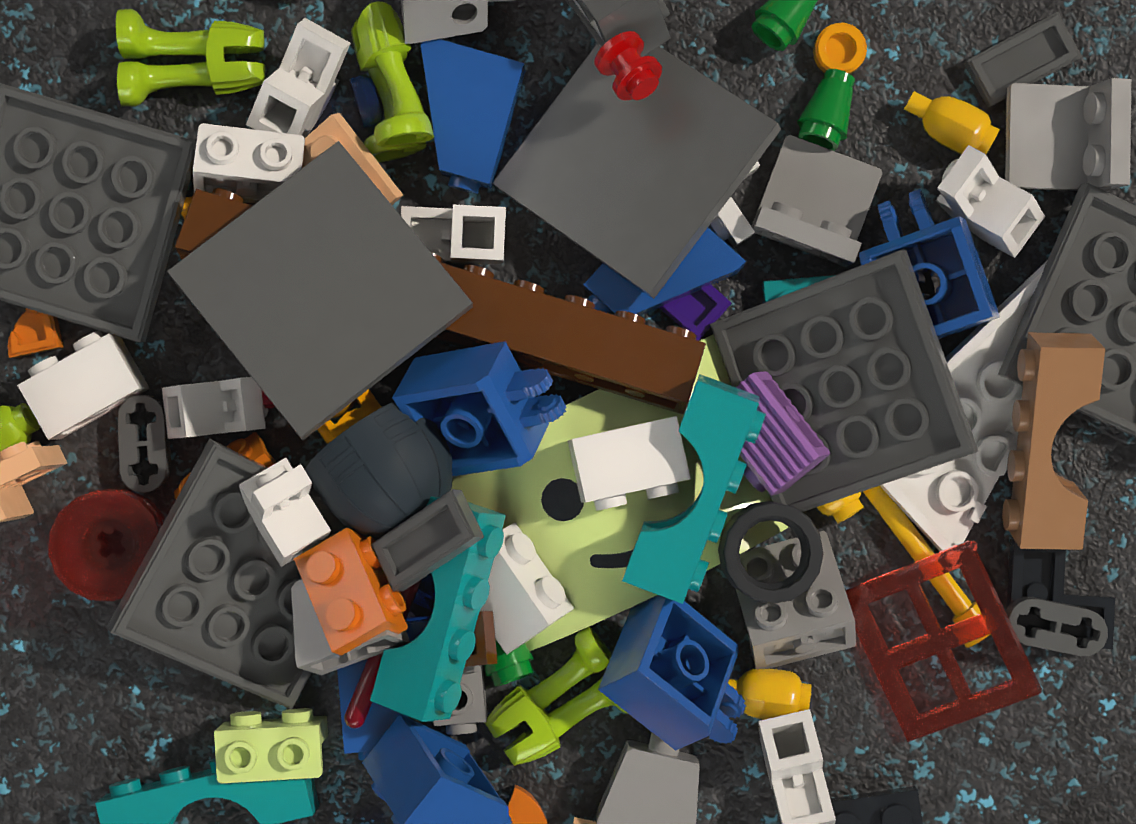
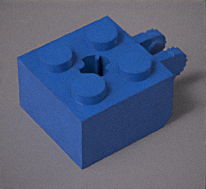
[859,189,1000,339]
[392,341,567,477]
[598,595,746,751]
[362,714,513,824]

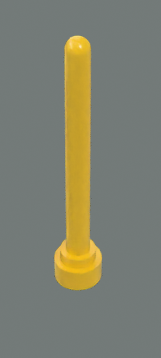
[863,486,1000,648]

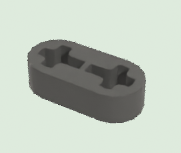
[117,395,171,493]
[1004,597,1108,656]

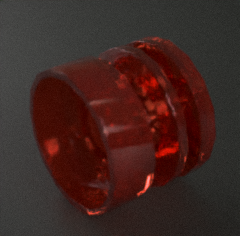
[48,489,165,601]

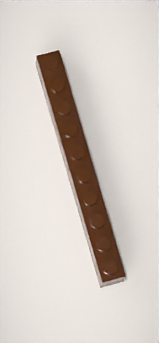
[175,188,706,415]

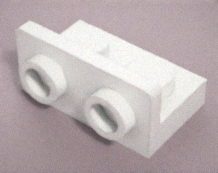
[193,123,305,204]

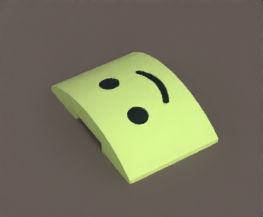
[451,334,789,651]

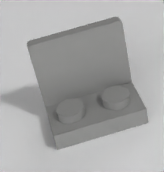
[1005,78,1132,191]
[751,135,882,267]
[735,531,856,669]

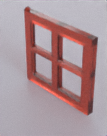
[845,540,1042,742]

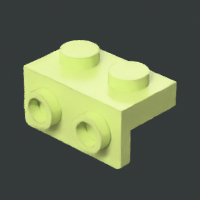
[214,708,328,783]

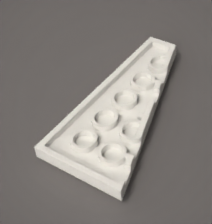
[880,260,1048,565]

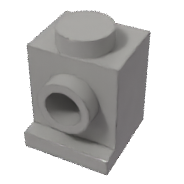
[433,665,488,735]

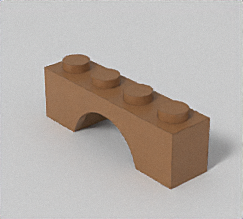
[1002,332,1105,550]

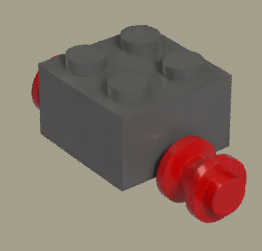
[566,0,671,100]

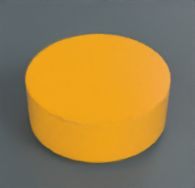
[813,23,867,74]

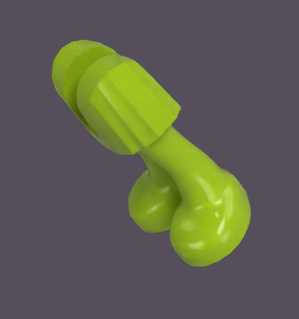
[351,1,434,162]
[116,9,265,107]
[484,626,628,766]

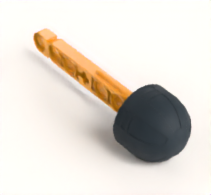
[181,172,453,539]

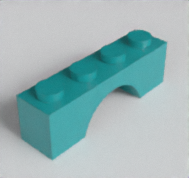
[622,374,766,604]
[370,497,506,722]
[95,759,320,824]

